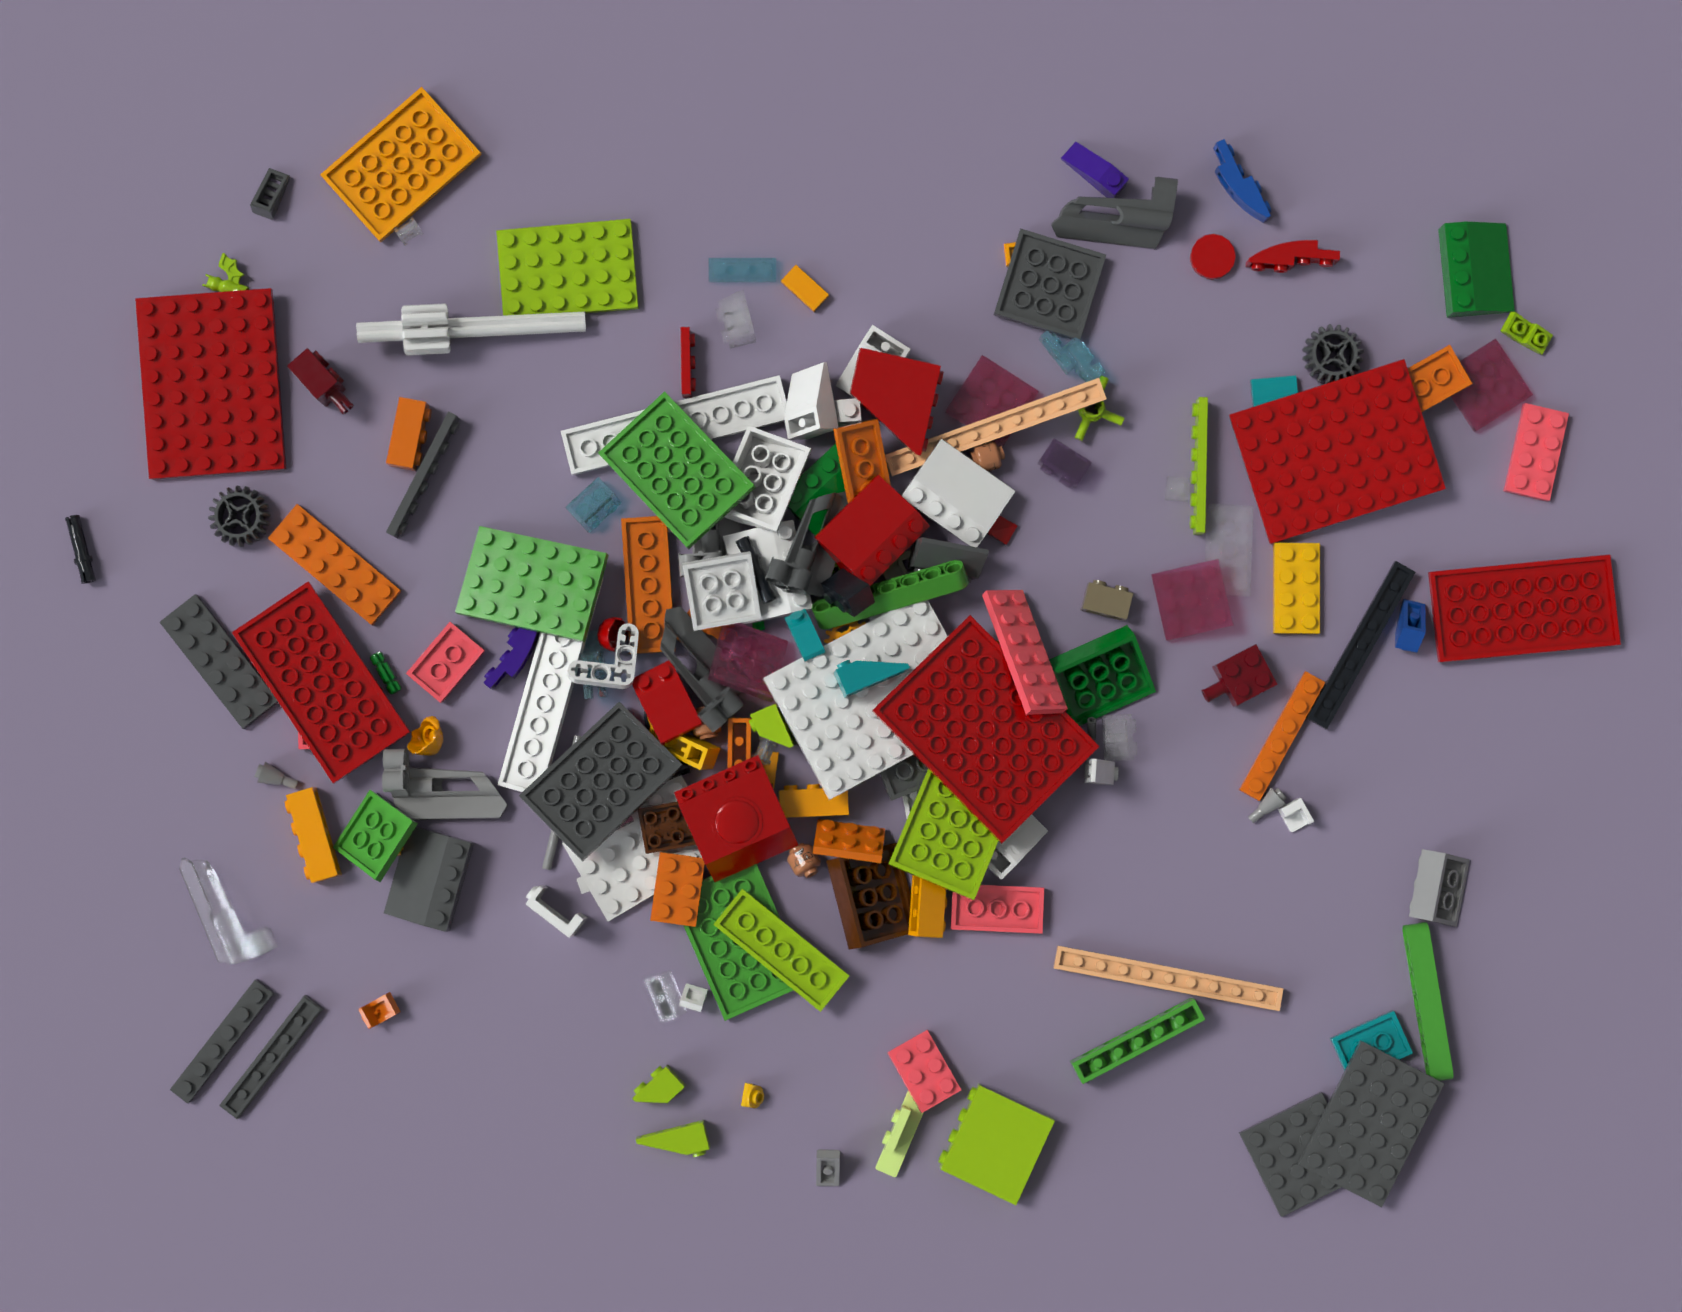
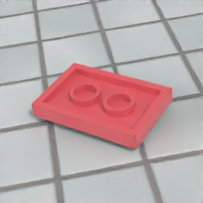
[406,622,485,703]
[887,1030,961,1113]

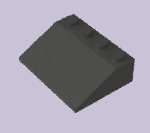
[384,827,475,932]

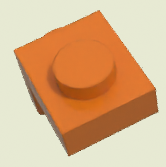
[359,992,401,1029]

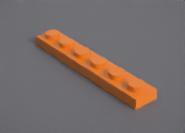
[1239,671,1325,801]

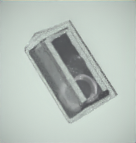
[644,970,687,1023]

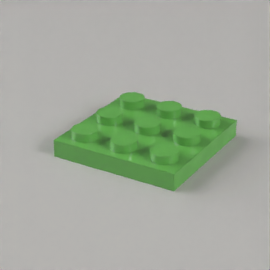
[333,790,418,882]

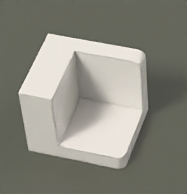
[1278,798,1314,832]

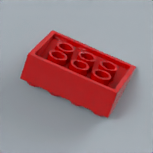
[814,475,930,586]

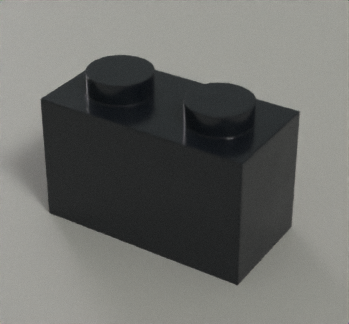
[821,568,875,617]

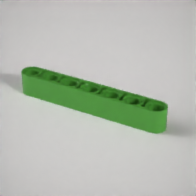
[812,560,969,630]
[1402,922,1454,1081]

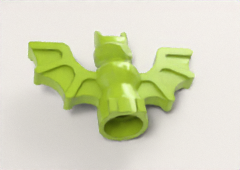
[202,253,250,292]

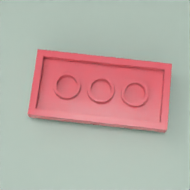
[1504,403,1569,502]
[951,885,1044,934]

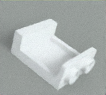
[526,885,588,938]

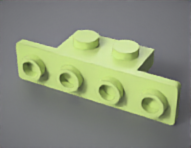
[875,1091,924,1177]

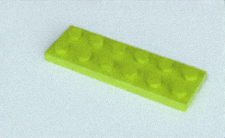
[713,888,850,1012]

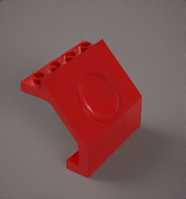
[674,755,798,882]

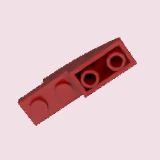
[1245,240,1340,273]

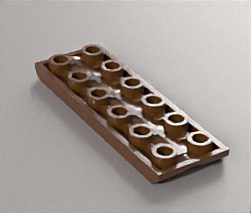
[638,783,774,854]

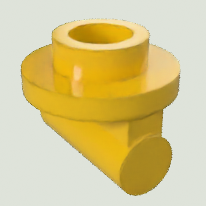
[741,1083,764,1109]

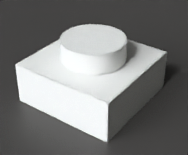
[679,983,708,1012]

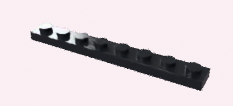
[1306,561,1416,730]

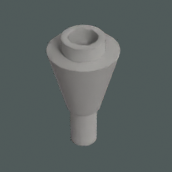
[254,761,298,789]
[1248,787,1287,823]

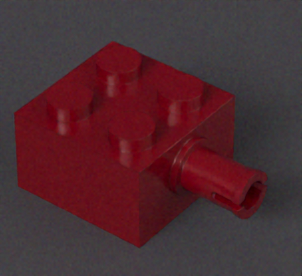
[287,348,354,415]
[1201,644,1278,707]

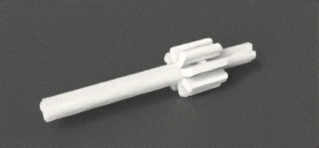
[356,303,586,355]

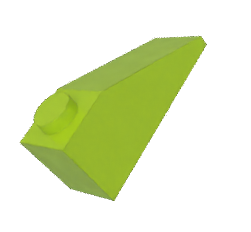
[635,1120,710,1157]

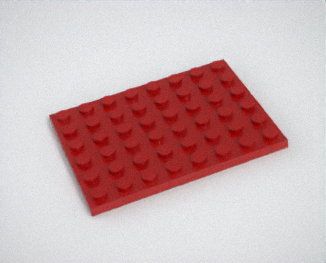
[135,288,286,479]
[1229,359,1446,544]
[872,615,1100,844]

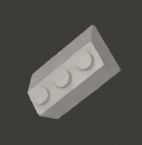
[1409,849,1470,927]

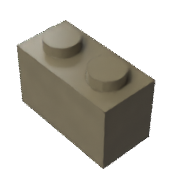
[1081,580,1133,621]

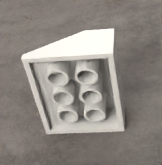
[724,425,811,532]
[901,438,1015,547]
[723,520,812,625]

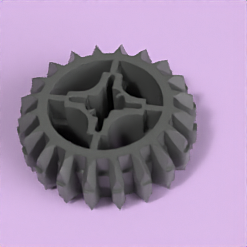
[1302,324,1364,384]
[208,486,271,547]

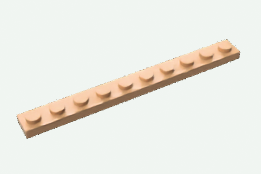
[885,378,1107,476]
[1053,945,1284,1011]

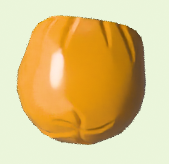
[407,716,443,756]

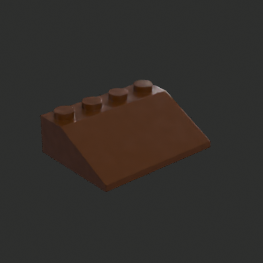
[826,842,911,950]

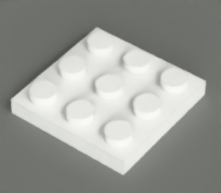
[682,551,761,631]

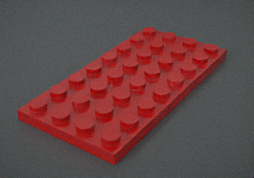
[1428,555,1621,663]
[232,581,411,784]

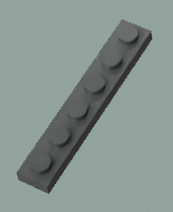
[386,411,460,539]
[170,979,274,1104]

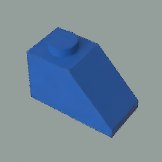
[1395,599,1426,653]

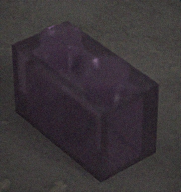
[1038,438,1092,488]

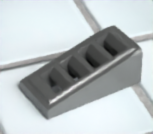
[250,168,290,220]

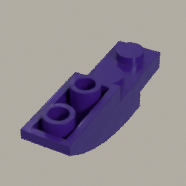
[483,627,540,690]

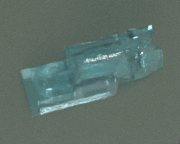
[1039,330,1106,382]
[580,630,607,699]

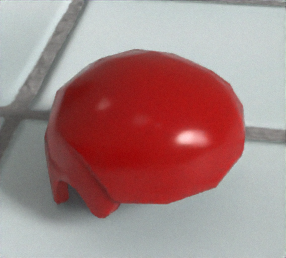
[597,617,628,652]

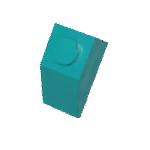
[784,609,825,661]

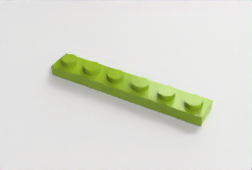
[1189,397,1208,535]

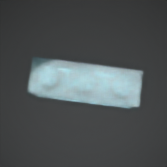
[709,258,776,282]

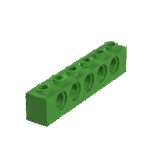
[1070,997,1205,1084]

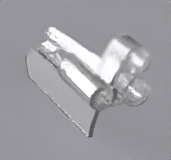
[179,858,278,964]

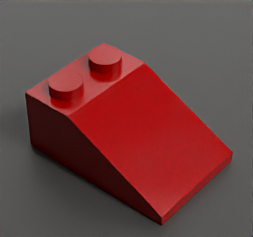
[632,660,703,745]

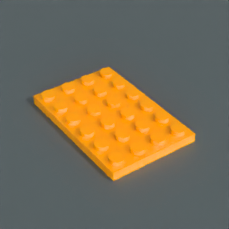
[320,87,482,243]

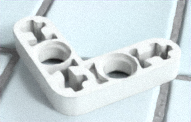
[567,623,639,689]

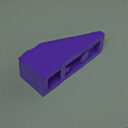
[1061,141,1129,198]

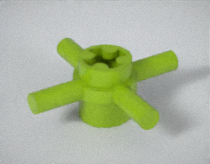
[1074,376,1124,441]

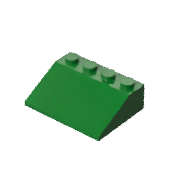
[1438,221,1515,318]
[787,443,892,536]
[1049,625,1156,726]

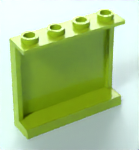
[938,1083,1055,1205]

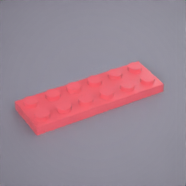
[982,590,1068,715]

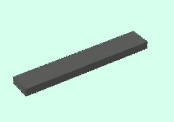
[219,995,323,1119]

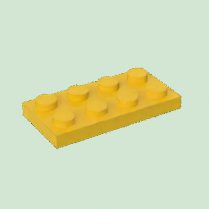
[1273,543,1320,634]

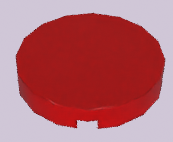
[1190,234,1236,280]

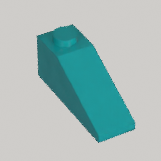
[834,660,910,698]

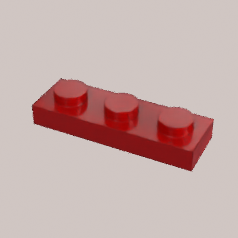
[680,327,696,398]

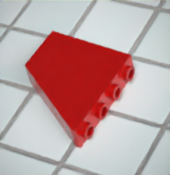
[850,348,944,456]

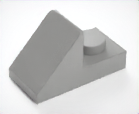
[816,1149,840,1186]

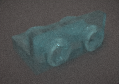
[565,477,622,533]

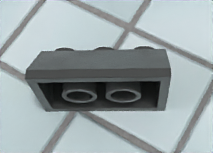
[908,537,989,583]

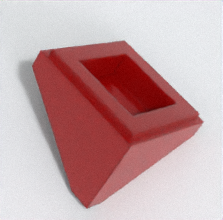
[987,515,1018,545]

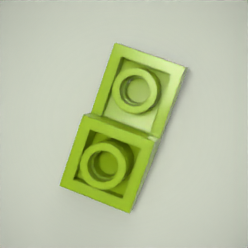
[1500,312,1553,355]

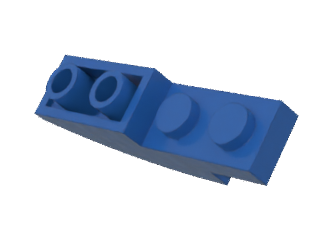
[1213,139,1272,223]

